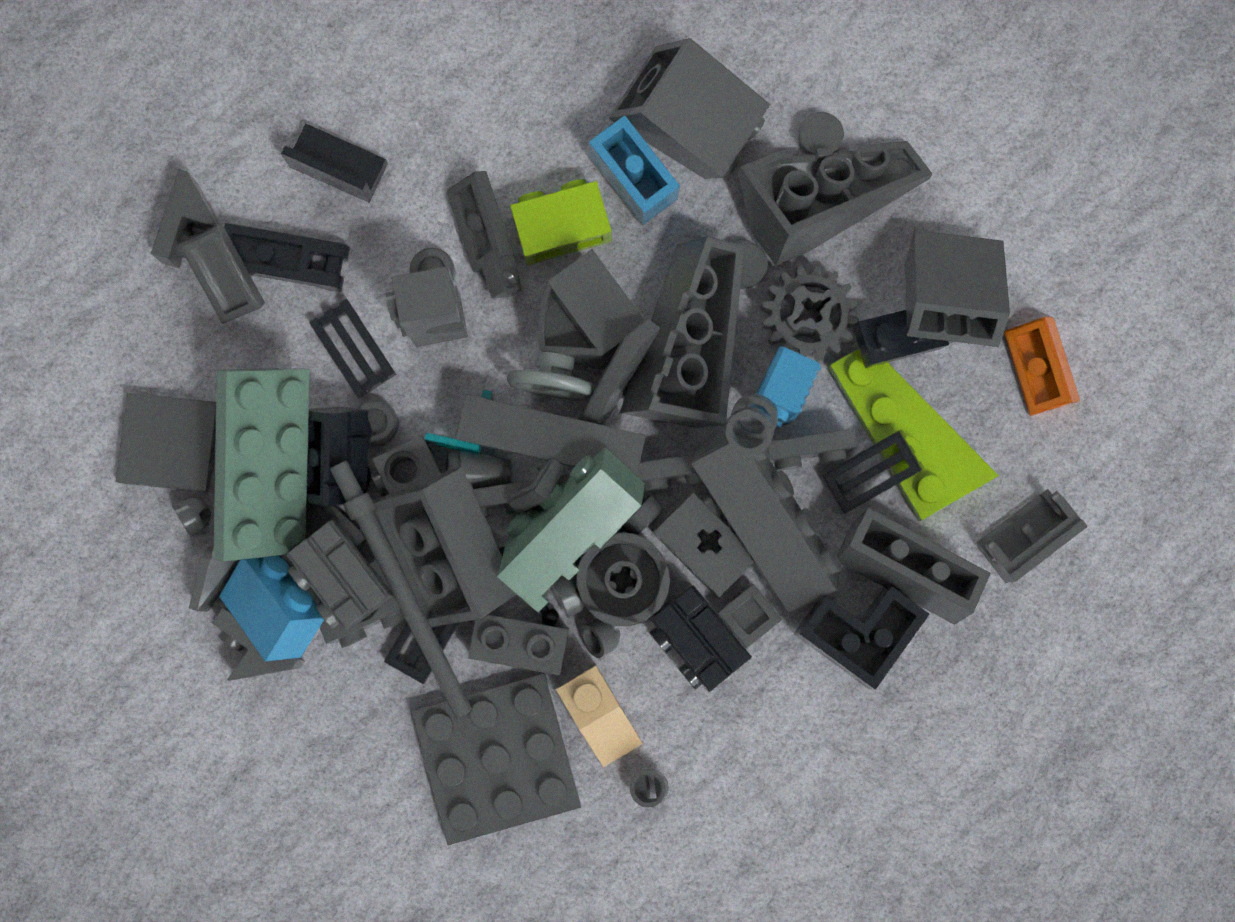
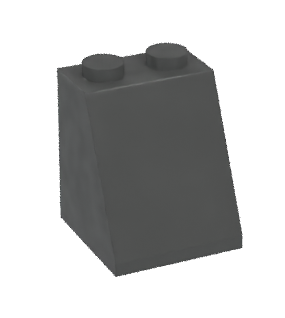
[609,38,771,179]

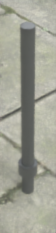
[330,461,473,718]

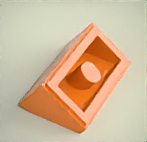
[1004,317,1080,416]

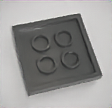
[412,673,581,845]

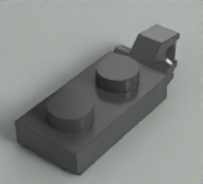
[446,171,522,299]

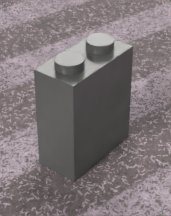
[905,230,1010,347]

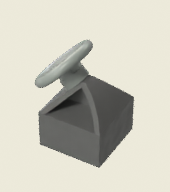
[507,249,644,400]

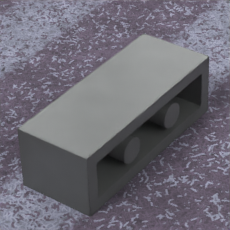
[837,507,991,625]

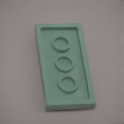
[214,367,310,562]

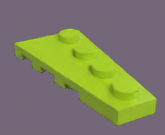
[828,349,999,521]

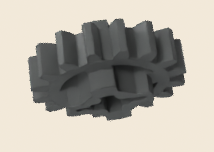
[761,265,859,363]

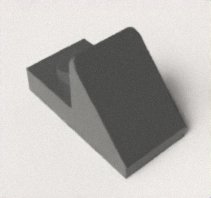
[151,169,220,268]
[211,607,305,681]

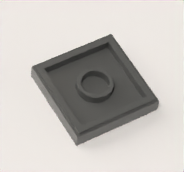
[115,393,216,493]

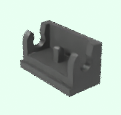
[975,489,1088,583]

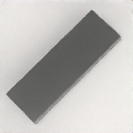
[578,318,660,425]

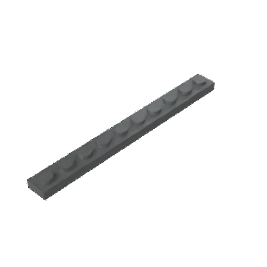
[473,428,857,518]

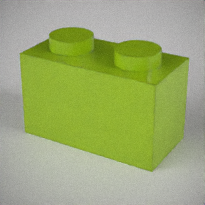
[510,179,612,266]

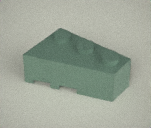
[497,447,645,612]

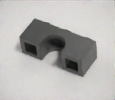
[386,266,468,347]

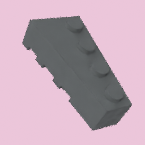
[619,236,745,428]

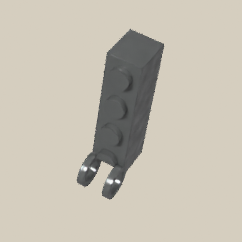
[691,394,842,613]

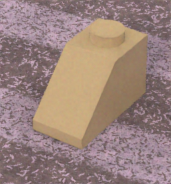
[556,665,643,767]

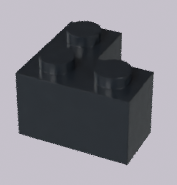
[794,586,930,690]

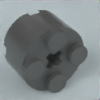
[577,533,670,627]

